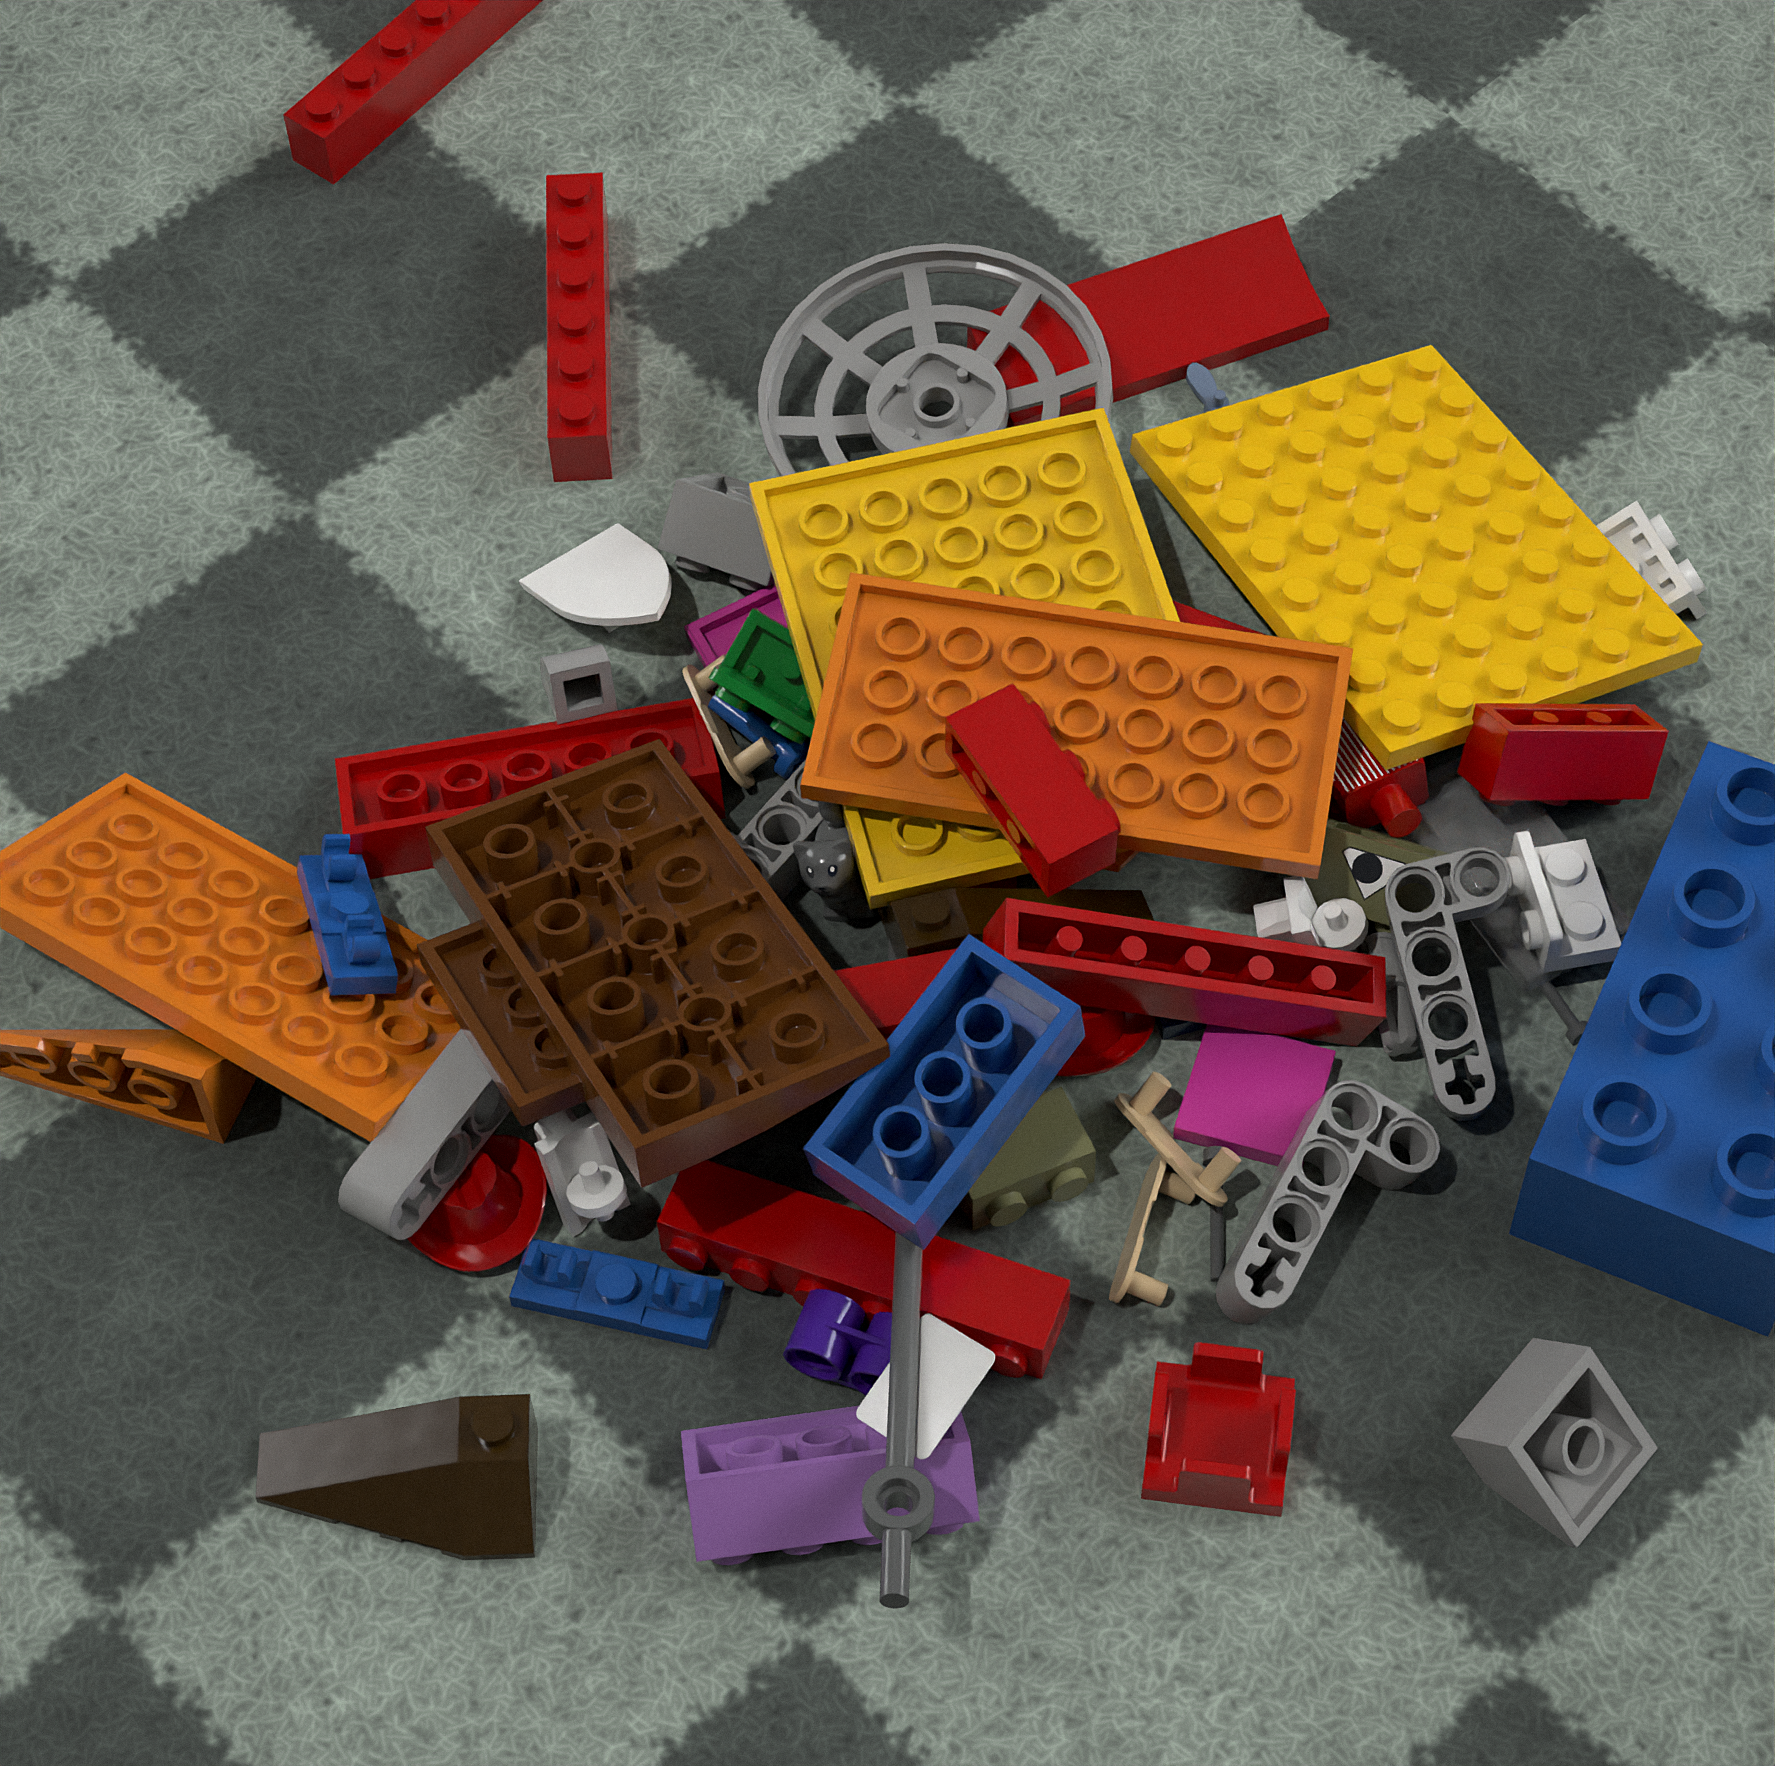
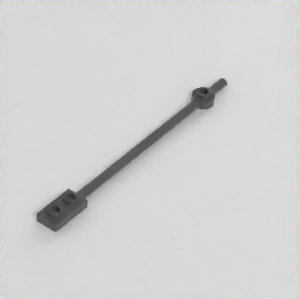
[862,939,935,1609]

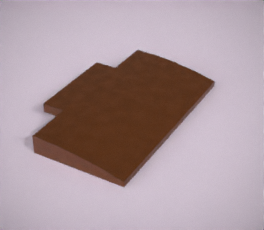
[417,739,890,1188]

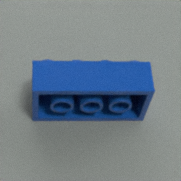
[803,934,1086,1250]

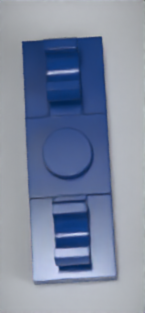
[297,834,398,995]
[509,1238,725,1349]

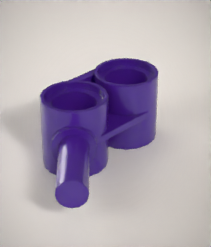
[783,1289,892,1396]

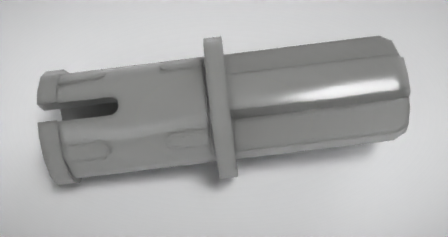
[1358,932,1419,1057]

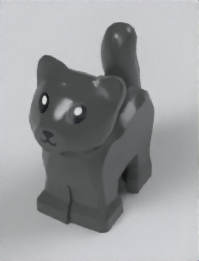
[793,801,877,922]

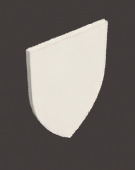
[519,523,672,633]

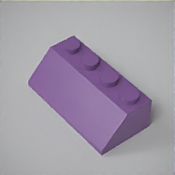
[681,1406,980,1565]

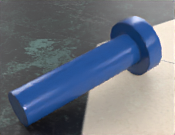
[708,695,810,779]

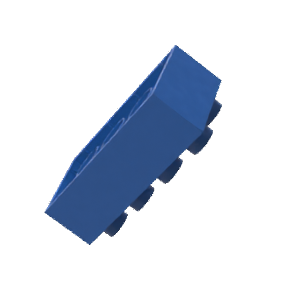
[1509,741,1775,1337]

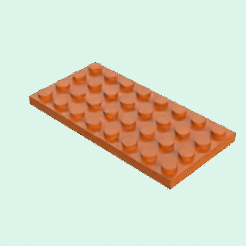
[800,572,1353,879]
[0,772,461,1142]

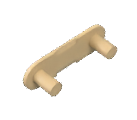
[682,654,776,789]
[1114,1071,1241,1207]
[1109,1153,1196,1306]

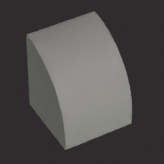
[540,644,618,724]

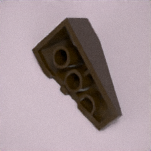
[877,887,1155,959]
[256,1394,538,1560]

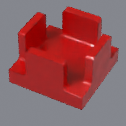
[1141,1342,1296,1517]

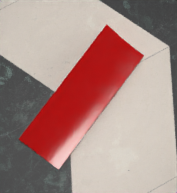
[967,214,1330,428]
[335,698,726,879]

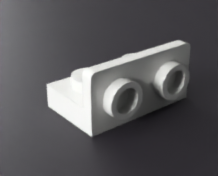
[1596,501,1707,619]
[1504,831,1621,973]

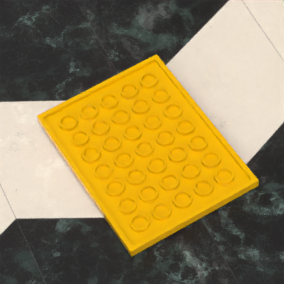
[1130,345,1703,770]
[749,408,1180,909]

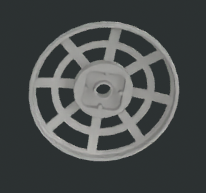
[758,243,1113,477]

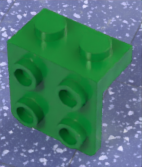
[708,608,815,745]

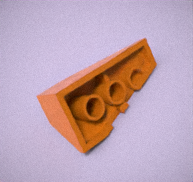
[0,1029,256,1144]

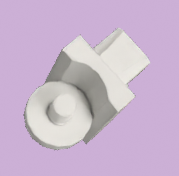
[1253,876,1368,951]
[534,1108,630,1237]

